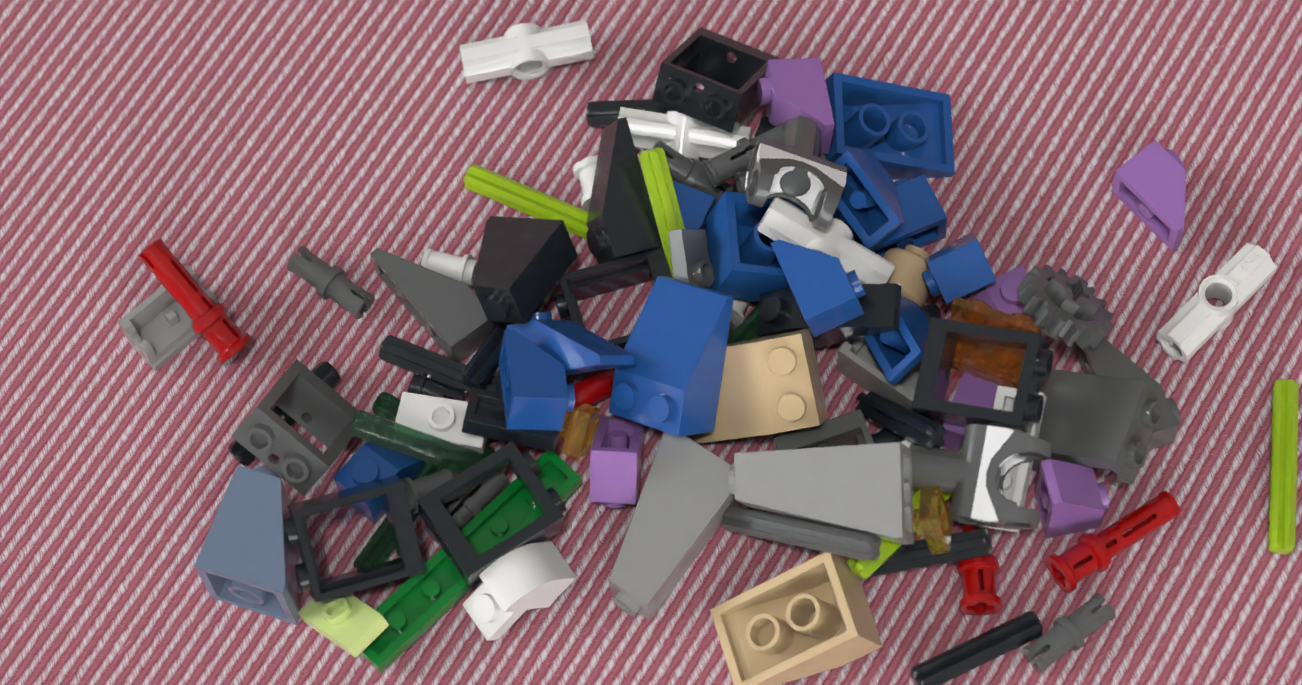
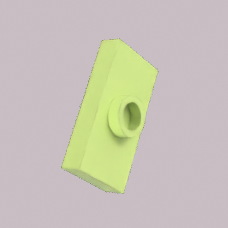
[298,593,389,658]

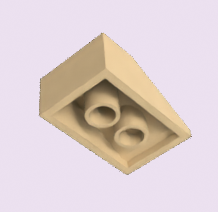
[692,328,829,444]
[710,552,883,685]

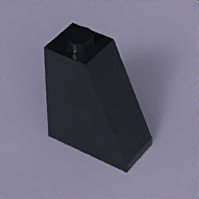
[472,216,578,324]

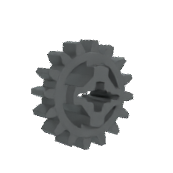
[1017,265,1114,350]

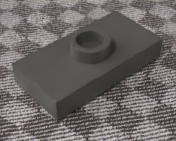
[668,229,715,290]

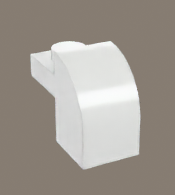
[462,541,577,641]

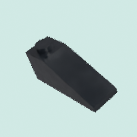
[586,117,662,264]
[757,283,902,348]

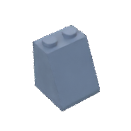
[194,465,300,625]

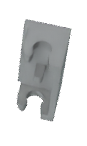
[118,265,217,371]
[837,337,919,413]

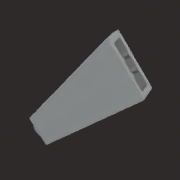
[609,432,738,620]
[728,442,914,545]

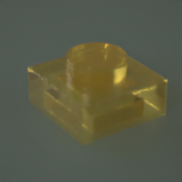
[560,404,602,458]
[913,485,952,555]

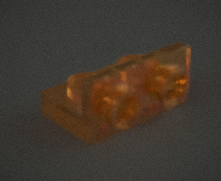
[949,297,1042,388]

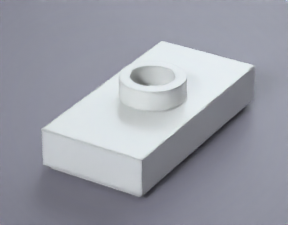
[392,391,487,454]

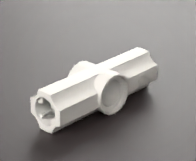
[459,20,594,84]
[618,107,751,160]
[757,197,895,284]
[1156,243,1277,363]

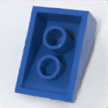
[824,72,955,179]
[706,191,854,301]
[609,275,734,436]

